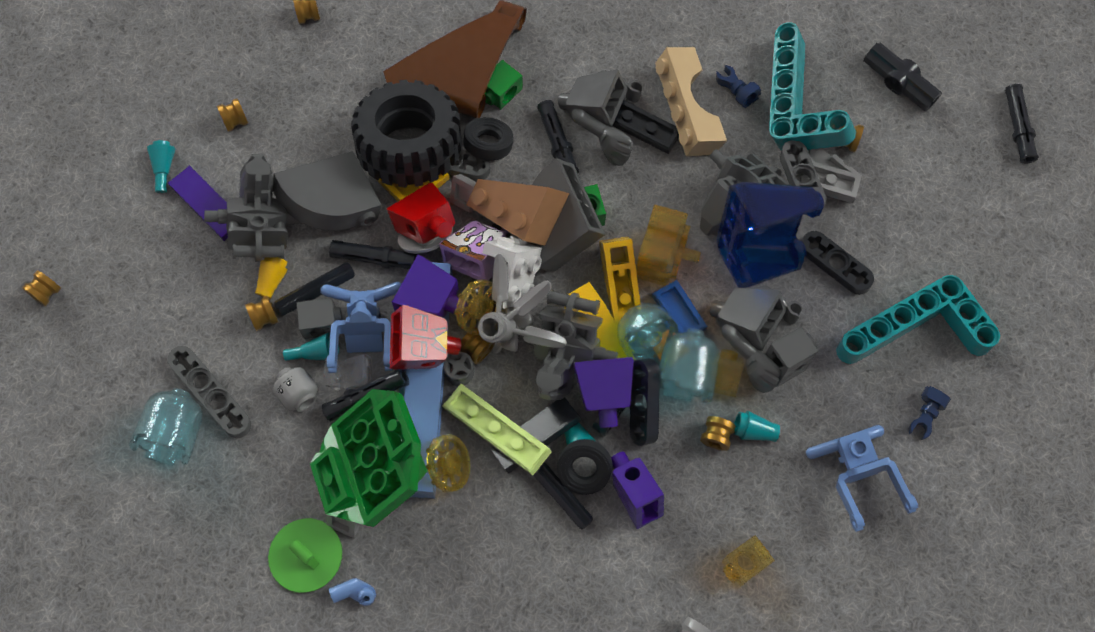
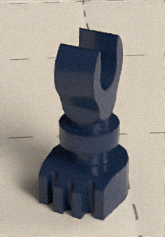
[716,65,761,108]
[908,386,951,440]

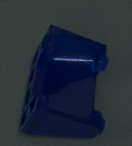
[717,182,824,288]

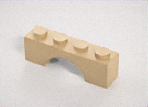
[655,47,727,156]

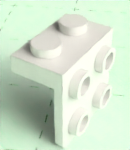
[482,234,542,309]

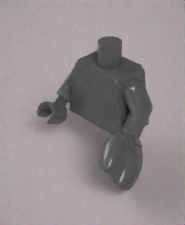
[558,69,642,166]
[710,285,802,393]

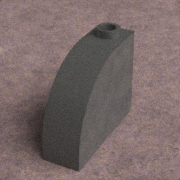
[273,151,381,231]
[527,158,606,271]

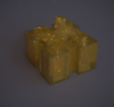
[636,204,701,286]

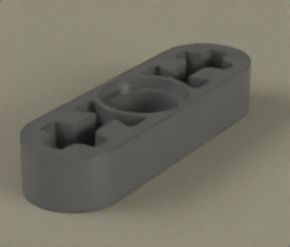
[780,140,826,216]

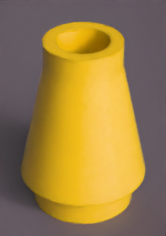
[255,257,288,299]

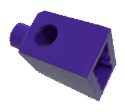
[392,255,469,318]
[573,357,634,428]
[611,451,664,529]

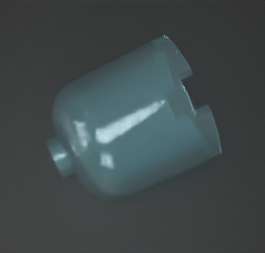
[659,328,719,403]
[129,388,203,465]

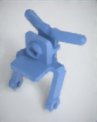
[321,282,402,373]
[806,425,918,532]

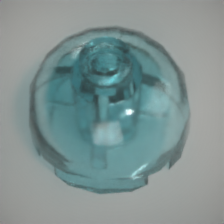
[617,303,678,361]

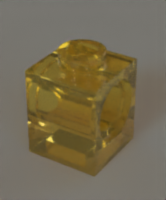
[722,535,775,587]

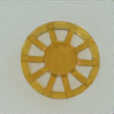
[454,279,503,335]
[425,434,471,492]

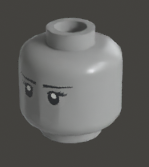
[273,367,318,412]

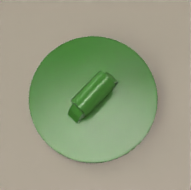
[268,518,342,593]

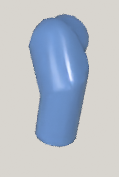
[329,578,376,606]

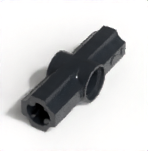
[863,42,942,111]

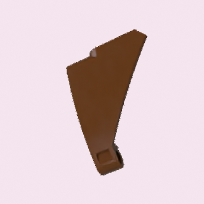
[383,0,527,119]

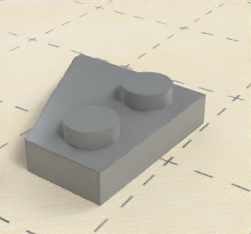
[801,148,862,204]

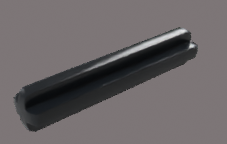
[274,262,355,316]
[533,462,593,529]

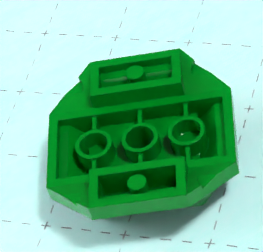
[310,389,428,527]

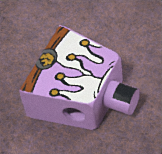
[439,221,509,282]

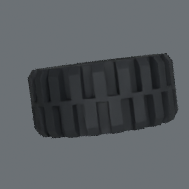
[351,80,462,188]

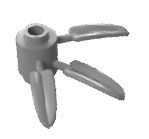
[478,254,567,348]

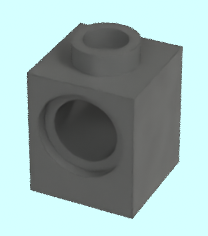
[297,297,343,339]

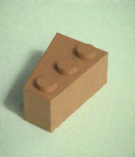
[466,179,569,246]

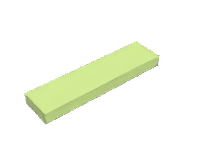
[442,384,552,476]

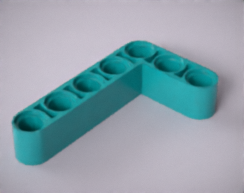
[769,22,856,151]
[836,275,1000,364]

